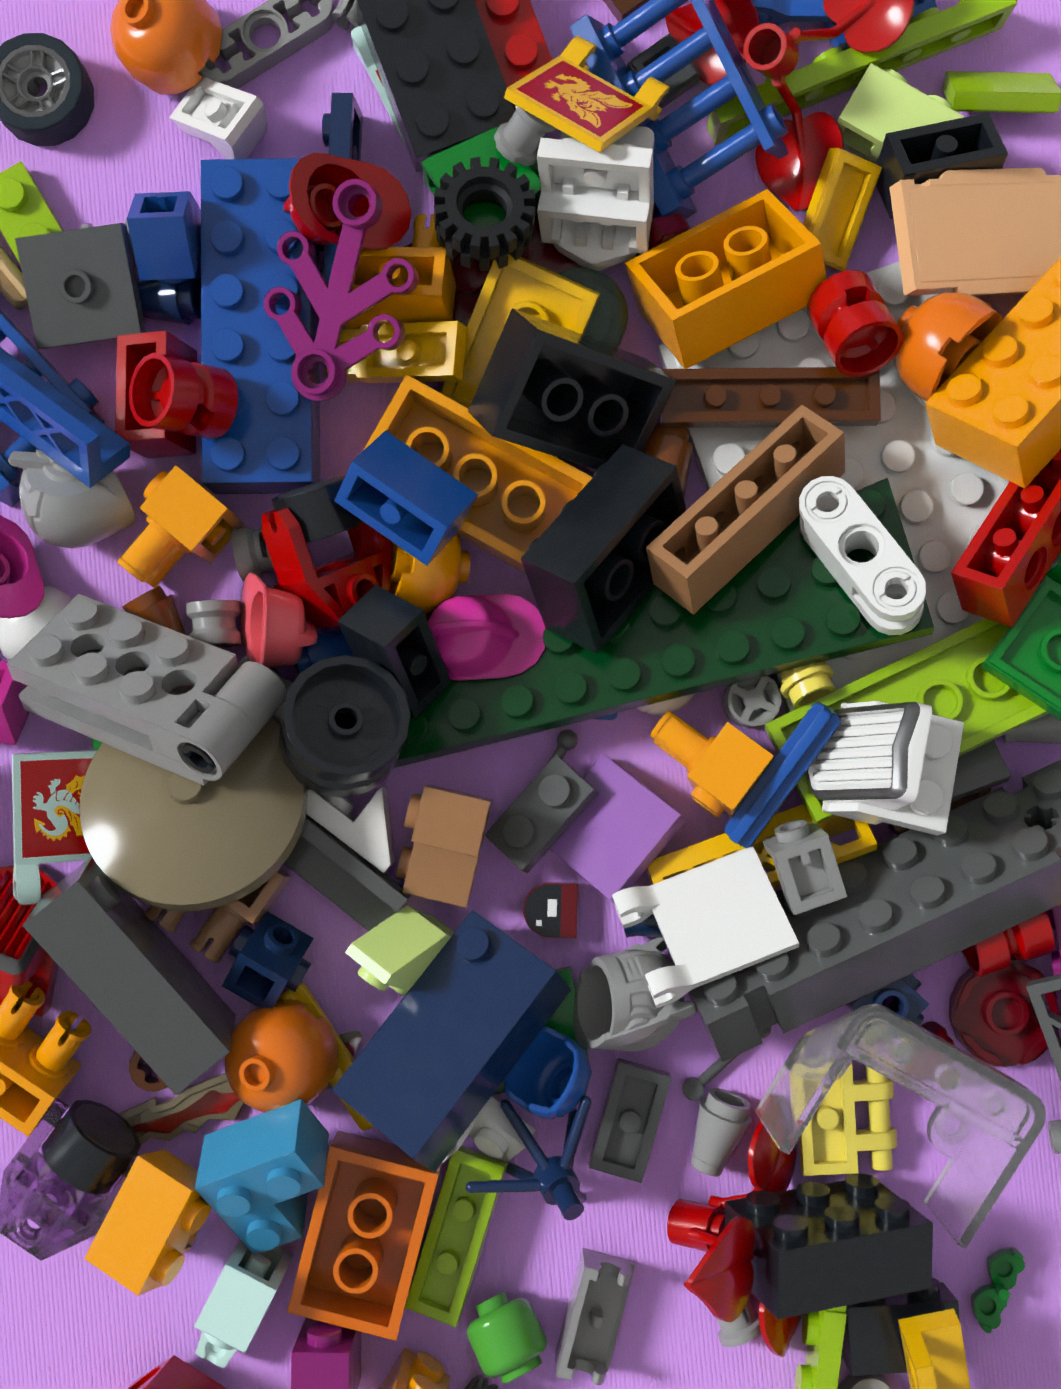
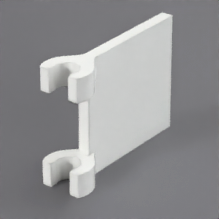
[612,846,799,1008]

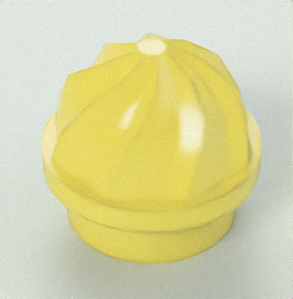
[780,661,835,708]

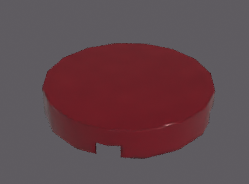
[949,958,1060,1067]

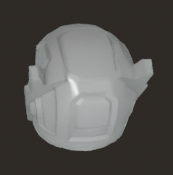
[8,449,136,549]
[573,937,697,1051]

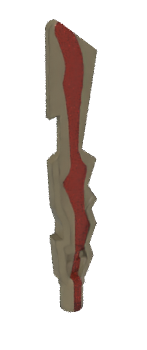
[118,1030,362,1145]

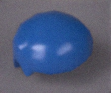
[504,1027,592,1119]

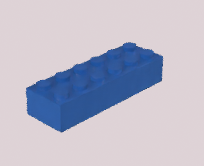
[201,158,320,494]

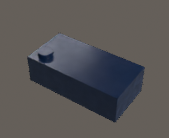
[332,910,571,1172]

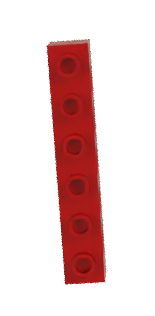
[951,449,1061,627]

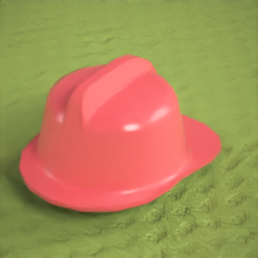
[240,573,318,669]

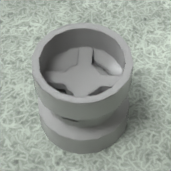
[231,526,274,581]

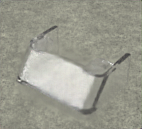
[755,1004,1046,1249]

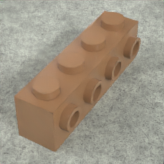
[646,405,845,615]

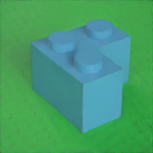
[195,1099,329,1255]

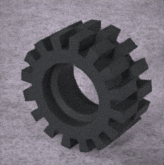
[434,157,536,271]

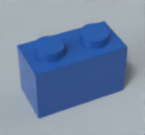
[334,430,478,566]

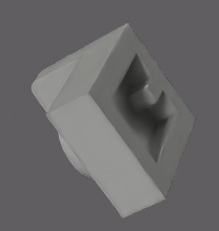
[762,820,847,915]

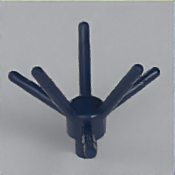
[466,1096,591,1220]

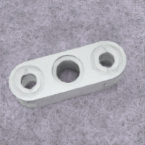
[799,476,926,635]

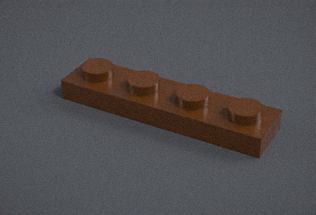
[660,367,881,428]

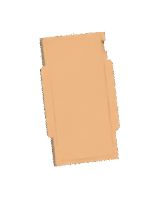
[889,168,1061,296]

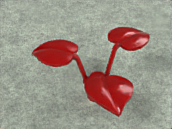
[665,0,915,211]
[667,1096,802,1357]

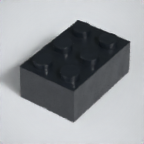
[356,0,515,172]
[468,308,676,470]
[521,444,686,654]
[725,1173,933,1319]

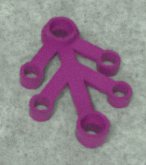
[264,179,419,402]

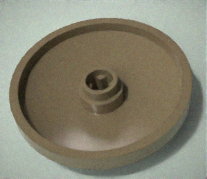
[79,718,308,911]

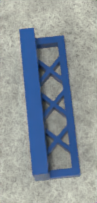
[0,347,130,488]

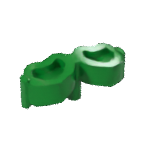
[971,1247,1025,1333]

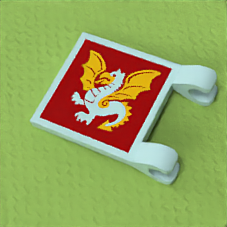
[11,750,97,905]

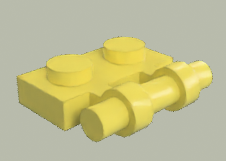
[794,1057,897,1176]

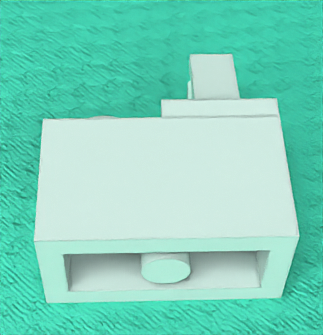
[194,1240,294,1368]

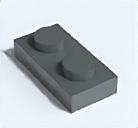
[485,754,599,873]
[588,1058,671,1183]

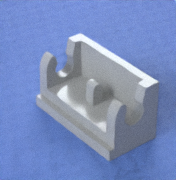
[555,1248,635,1385]

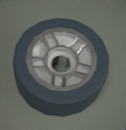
[0,33,94,146]

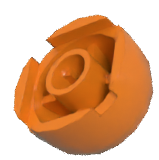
[110,0,222,95]
[894,292,1002,401]
[225,998,338,1113]

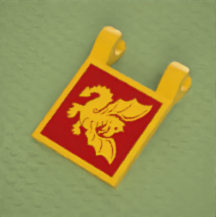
[504,36,670,153]

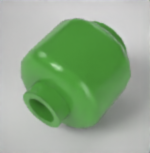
[466,1291,547,1384]

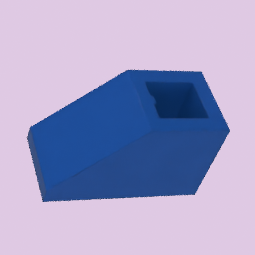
[127,191,201,284]

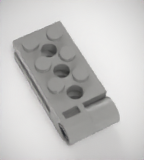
[7,594,287,786]

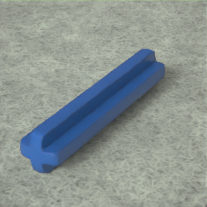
[724,702,841,848]

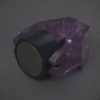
[0,1098,141,1261]

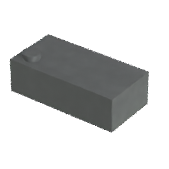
[22,856,236,1095]

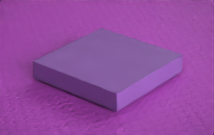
[550,754,686,904]

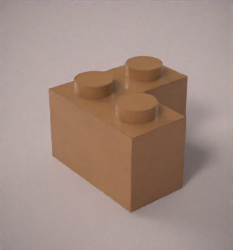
[396,785,493,908]

